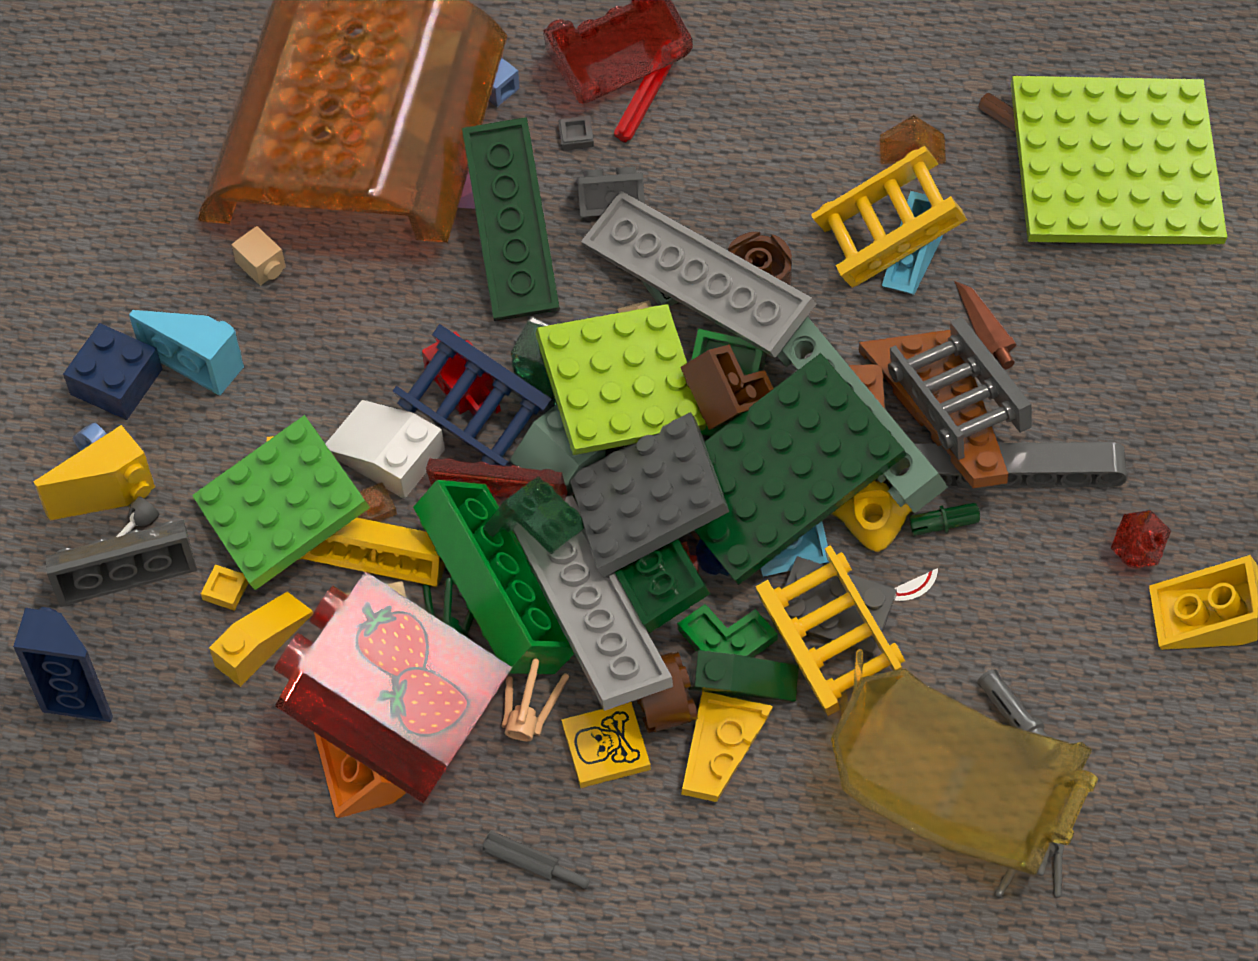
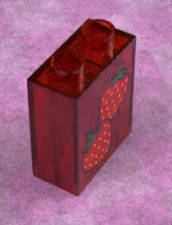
[273,572,512,803]

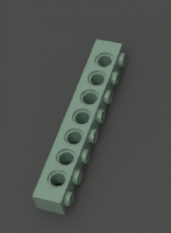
[777,316,948,514]

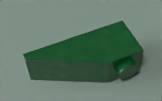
[688,650,799,702]

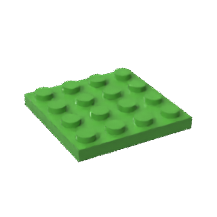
[192,415,370,590]

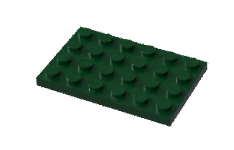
[694,353,907,585]

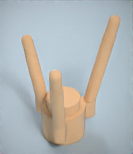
[501,658,569,742]

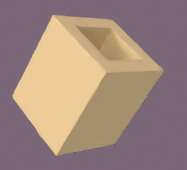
[231,226,286,286]

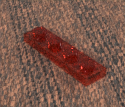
[426,458,568,504]

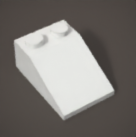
[326,400,445,499]

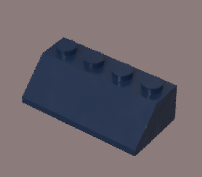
[13,607,113,722]

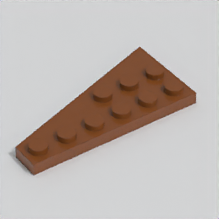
[859,330,1008,488]

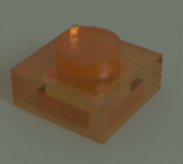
[359,482,397,522]

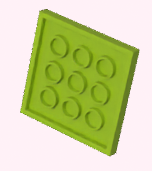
[536,304,707,455]

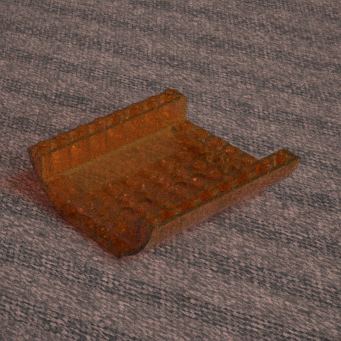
[198,0,508,243]

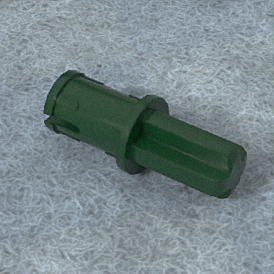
[909,503,980,537]

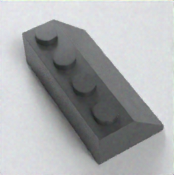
[46,520,197,607]

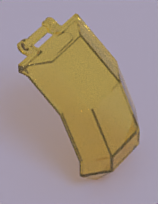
[831,669,1098,875]

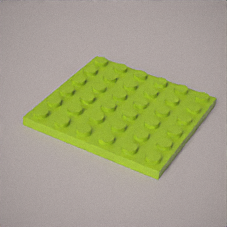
[1011,76,1227,245]

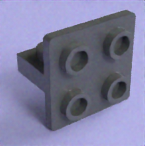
[577,167,645,217]

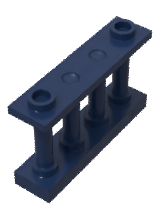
[393,324,555,472]

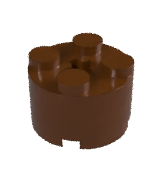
[728,232,792,286]
[637,652,698,734]

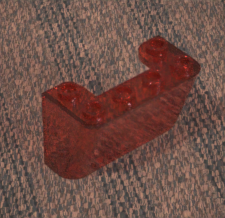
[543,0,693,104]

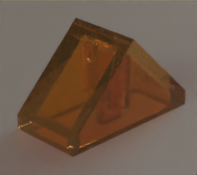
[879,115,946,164]

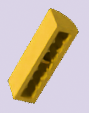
[303,518,445,587]

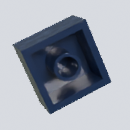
[63,323,163,420]

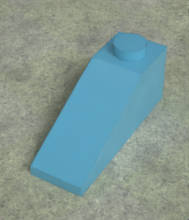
[882,191,943,295]

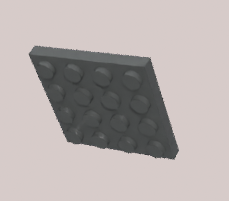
[570,412,729,577]

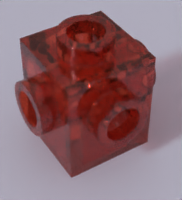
[1111,510,1171,569]

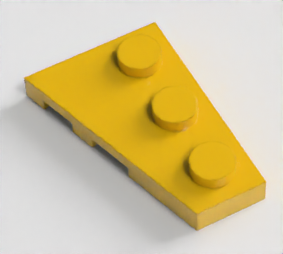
[681,691,773,802]

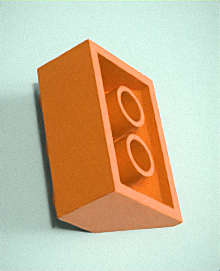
[311,686,414,818]

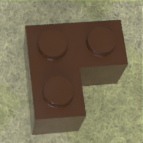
[680,344,773,430]

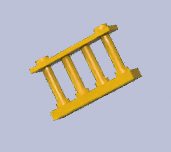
[811,146,967,288]
[755,545,905,716]

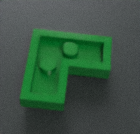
[677,604,778,657]

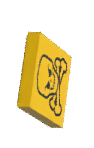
[561,702,651,788]

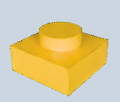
[201,565,249,611]

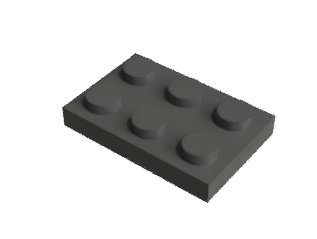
[772,556,897,657]

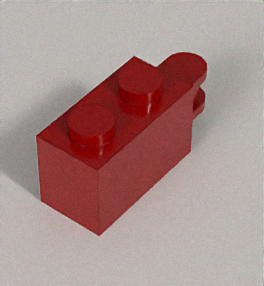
[422,331,501,416]

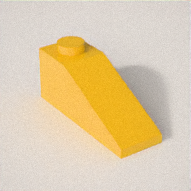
[209,591,314,687]

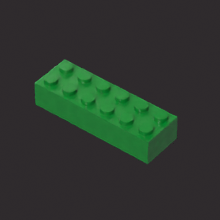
[413,480,574,674]

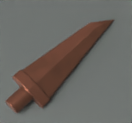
[954,281,1017,369]

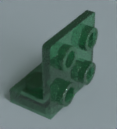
[483,476,585,554]

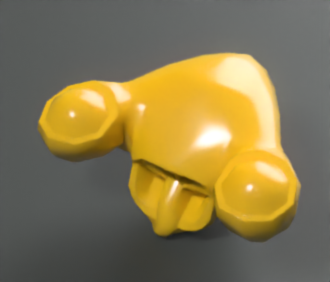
[831,480,912,552]

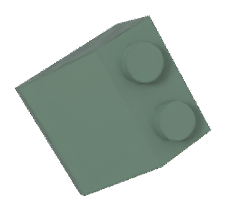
[510,404,606,502]

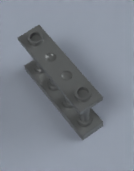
[888,317,1032,460]

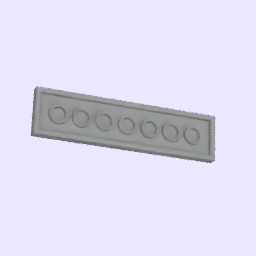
[581,191,816,358]
[507,495,673,711]

